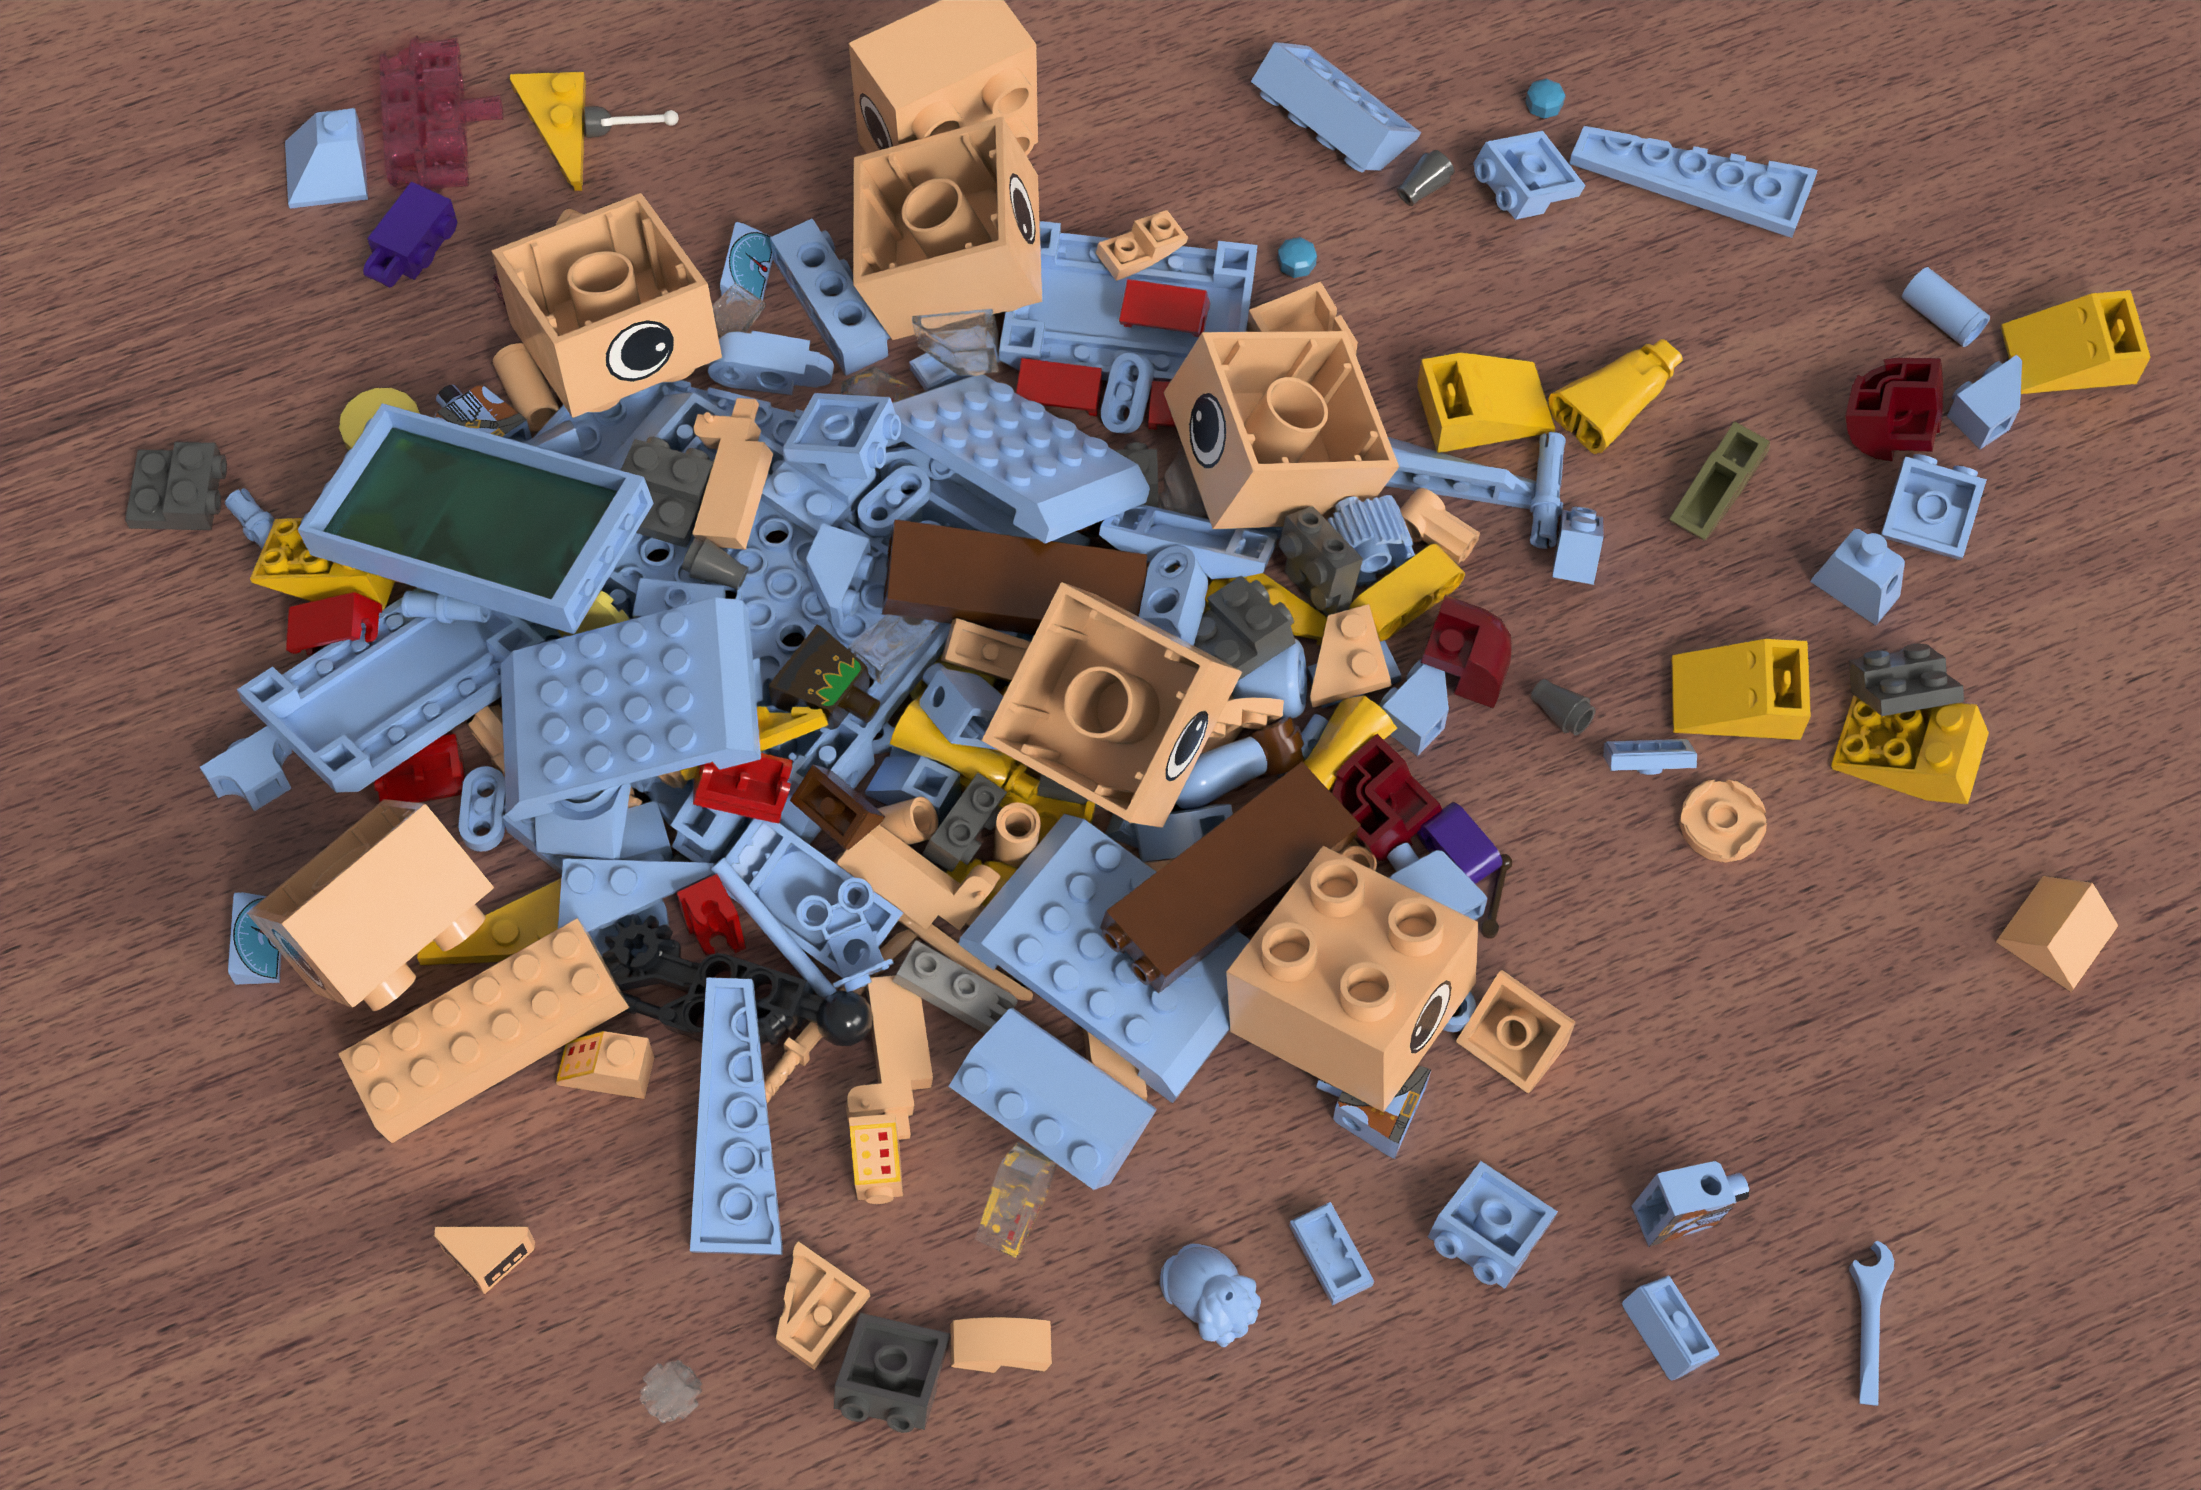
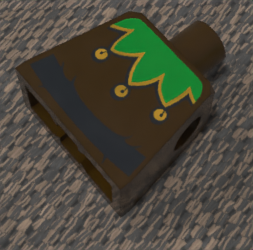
[769,624,880,730]

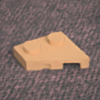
[1310,604,1392,707]
[776,1241,870,1370]

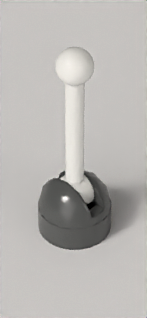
[584,106,679,138]

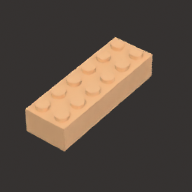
[339,918,629,1143]

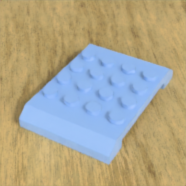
[999,221,1258,386]
[886,374,1150,543]
[237,555,545,793]
[500,597,761,822]
[958,814,1250,1103]

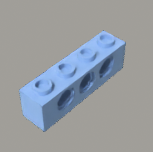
[770,218,891,376]

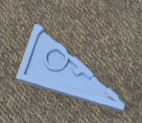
[558,859,715,933]

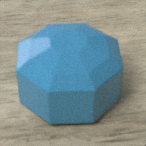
[1525,78,1565,119]
[1277,237,1317,278]

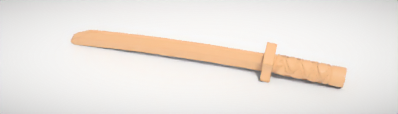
[834,852,1033,1001]
[764,929,919,1104]

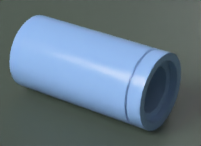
[1902,267,1990,347]

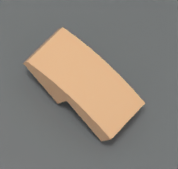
[1095,210,1188,281]
[1209,698,1284,739]
[950,1317,1052,1373]

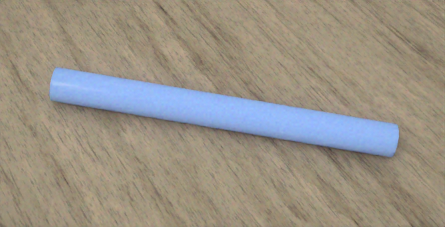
[710,858,837,998]

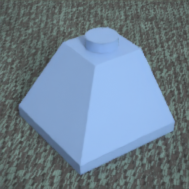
[285,108,368,209]

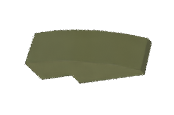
[1669,421,1770,541]

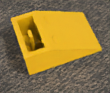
[2000,290,2151,394]
[1417,353,1555,453]
[250,516,406,611]
[1671,639,1811,740]
[1831,695,1989,804]

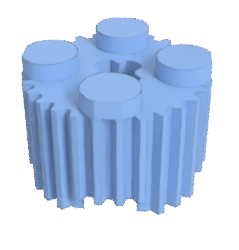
[1327,495,1415,587]

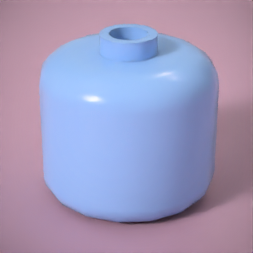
[1232,638,1307,719]

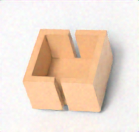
[1247,281,1358,355]

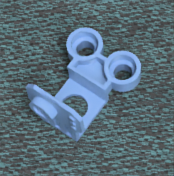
[797,878,894,993]

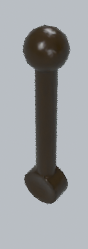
[1481,854,1512,938]

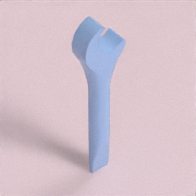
[1849,1241,1894,1406]

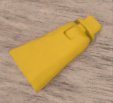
[1548,339,1683,454]
[889,694,1040,801]
[1303,695,1397,792]

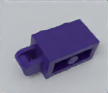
[363,181,458,288]

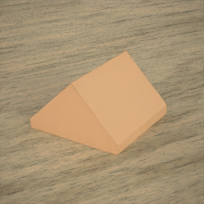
[1996,876,2118,992]
[1456,970,1575,1094]

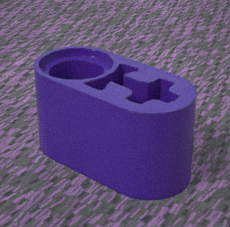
[1417,802,1502,884]

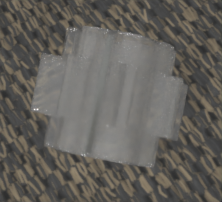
[639,1360,702,1423]

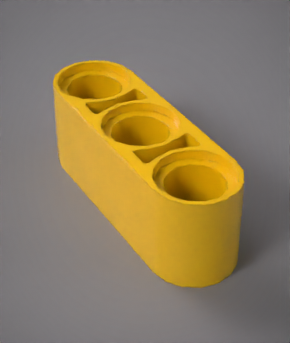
[1349,543,1465,642]

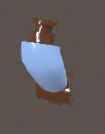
[1176,716,1304,809]

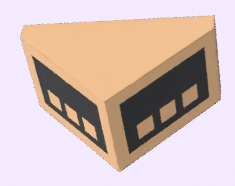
[434,1227,535,1294]

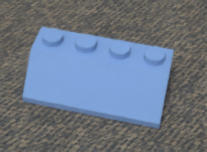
[1251,42,1421,172]
[949,1008,1157,1190]

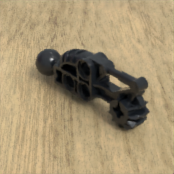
[602,914,873,1047]

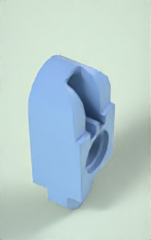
[708,331,834,395]
[1139,546,1208,646]

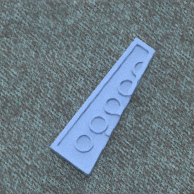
[1569,126,1818,238]
[690,978,783,1255]

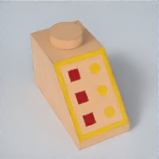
[556,1031,654,1099]
[849,1114,903,1204]

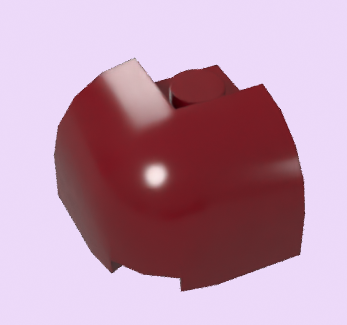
[1845,357,1943,461]
[1421,595,1512,709]
[1332,734,1442,861]

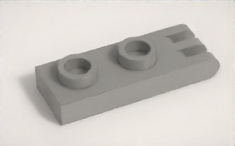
[893,940,1018,1034]

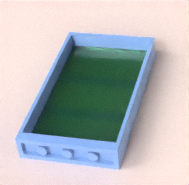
[297,403,654,634]

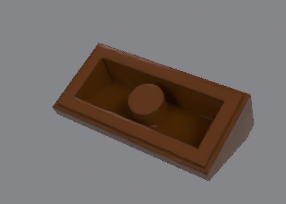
[789,764,885,850]

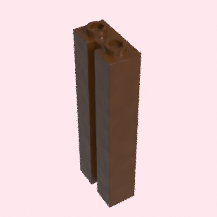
[881,519,1148,635]
[1100,762,1361,994]

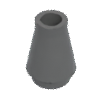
[1397,150,1455,206]
[682,538,749,590]
[1531,679,1596,735]

